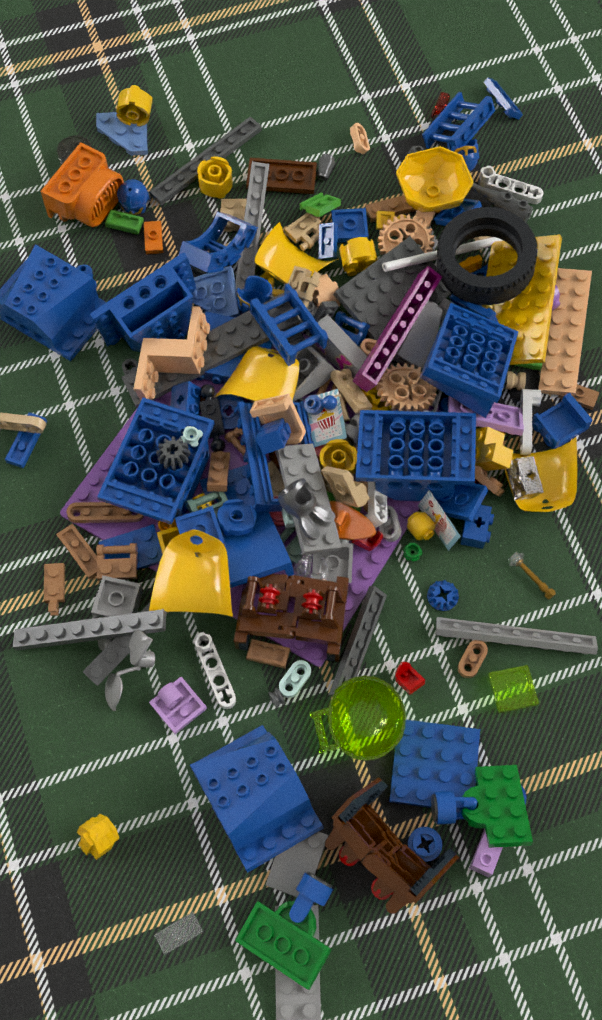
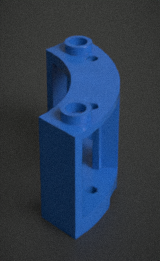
[179,212,258,273]

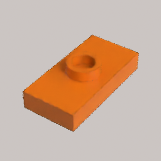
[144,221,163,254]

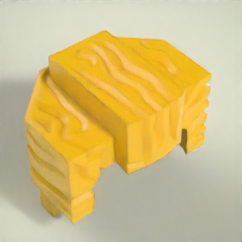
[77,814,119,860]

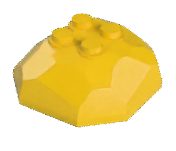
[396,146,474,212]

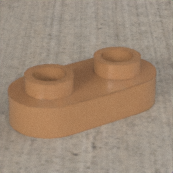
[458,640,488,678]

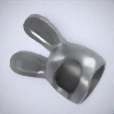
[278,478,335,540]

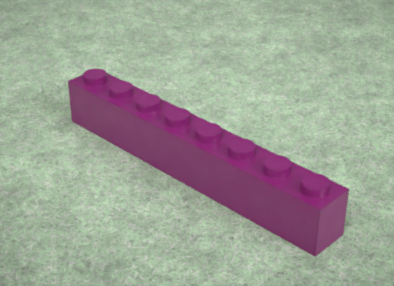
[353,266,442,392]

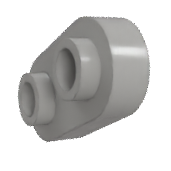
[379,506,401,542]

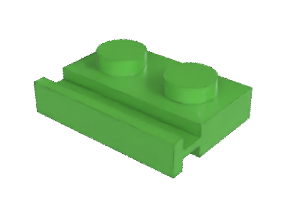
[300,193,341,217]

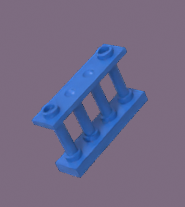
[422,92,495,154]
[250,283,328,366]

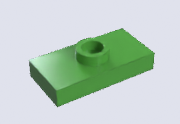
[105,210,144,235]

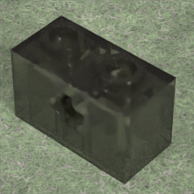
[506,456,544,500]

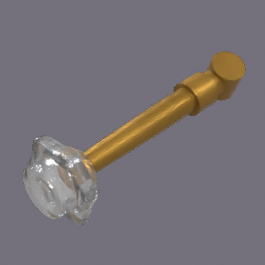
[509,552,556,599]

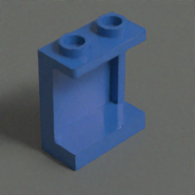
[532,393,593,449]

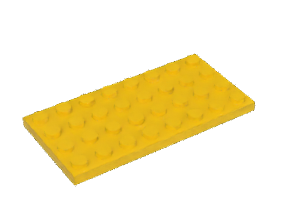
[482,234,562,365]

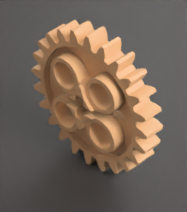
[378,214,434,255]
[376,363,437,412]

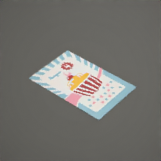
[305,389,347,447]
[418,490,461,551]

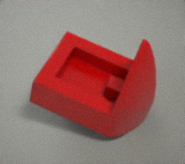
[351,531,383,551]
[395,662,425,695]

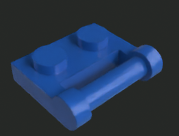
[335,311,370,347]

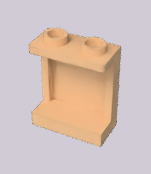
[250,394,306,445]

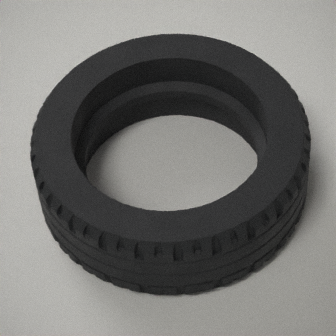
[437,207,538,305]

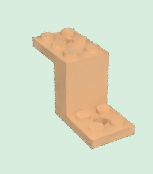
[134,306,210,400]

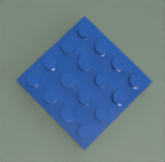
[389,718,480,808]

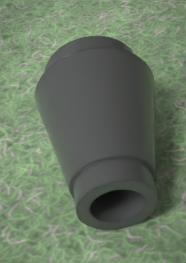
[317,154,335,181]

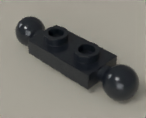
[199,384,226,453]

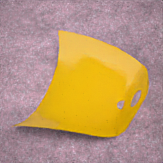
[254,222,339,284]
[214,346,299,401]
[504,437,577,512]
[149,530,233,617]

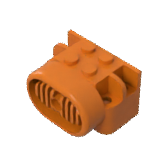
[40,142,124,227]

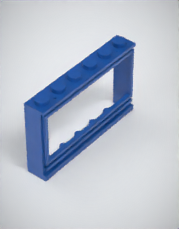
[234,401,315,512]

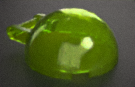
[310,676,407,761]

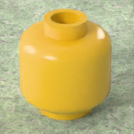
[407,511,436,540]

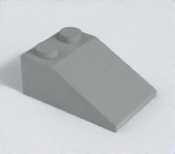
[292,346,336,402]
[266,831,328,897]

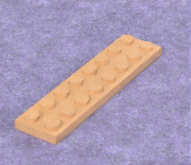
[538,268,592,396]

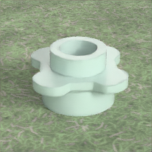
[181,426,203,447]

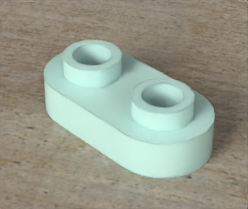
[279,660,311,698]

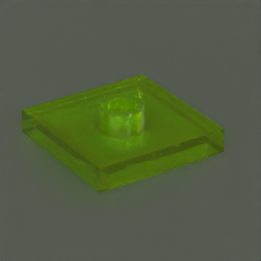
[488,665,539,713]

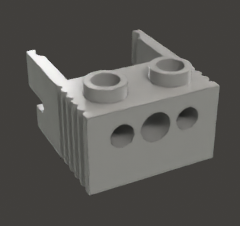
[91,576,143,619]

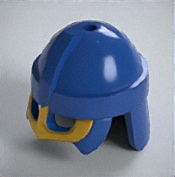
[447,139,479,172]
[117,179,151,215]
[237,276,272,314]

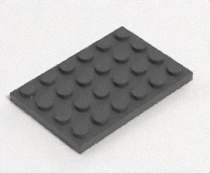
[333,236,452,340]

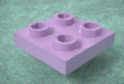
[149,677,207,735]

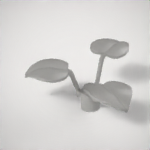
[98,630,155,711]

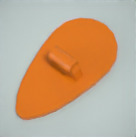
[329,501,376,540]

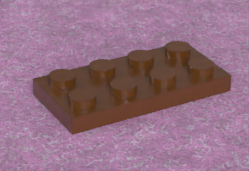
[246,158,317,194]

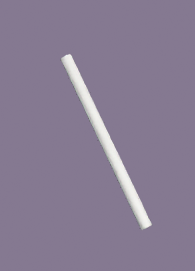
[382,237,503,272]

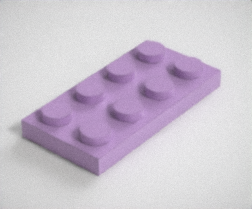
[448,396,524,436]

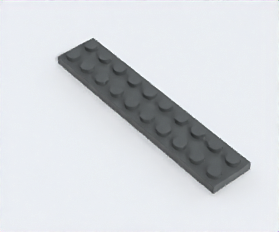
[121,293,301,408]

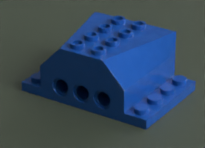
[0,244,107,361]
[90,252,196,352]
[420,303,518,418]
[97,398,215,525]
[356,410,476,501]
[190,725,324,873]

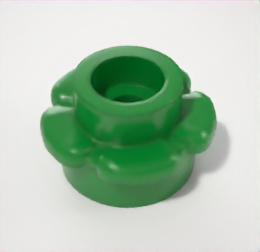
[403,543,422,562]

